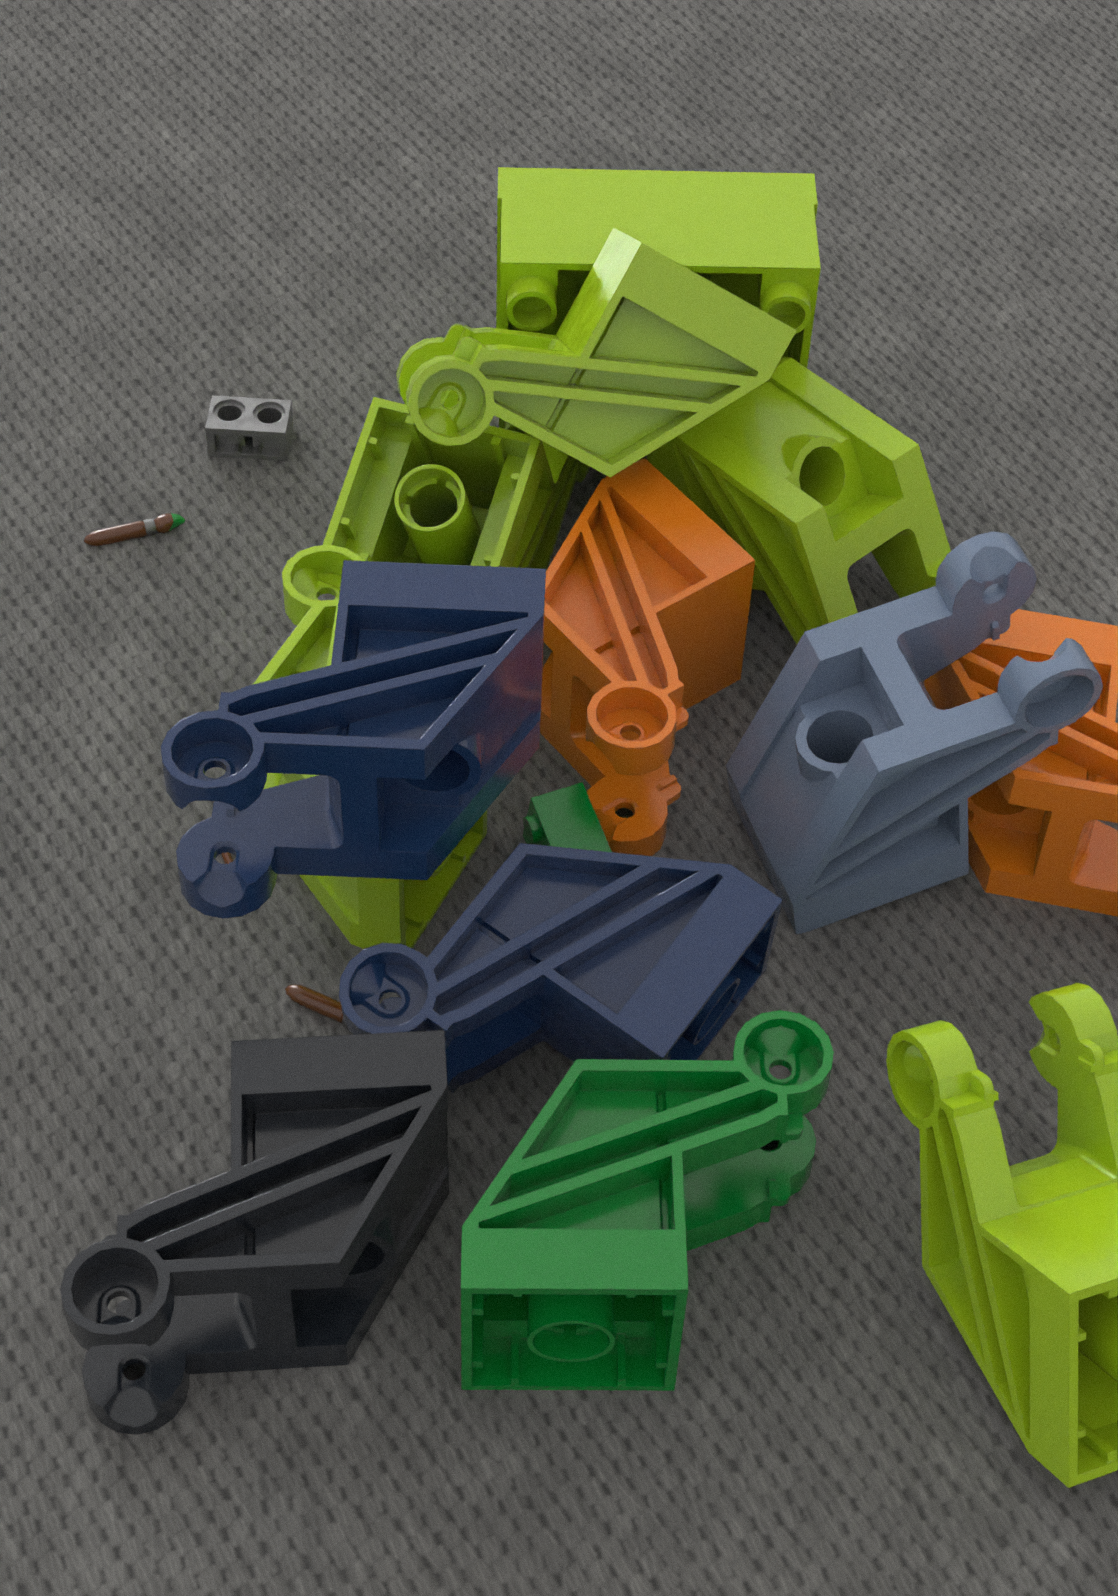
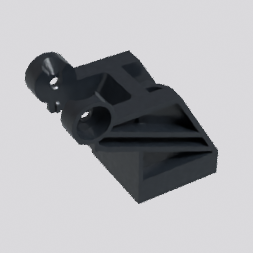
[60,1030,449,1435]

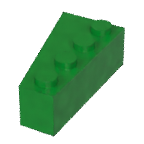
[523,782,612,852]

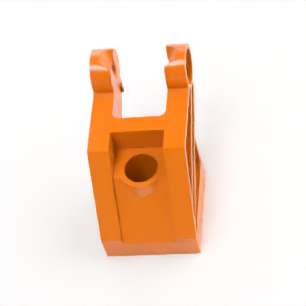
[540,458,755,856]
[923,609,1118,917]

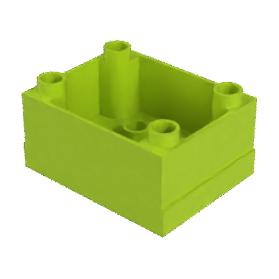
[496,167,821,435]

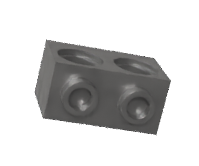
[205,395,294,461]

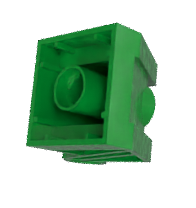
[461,1010,834,1391]

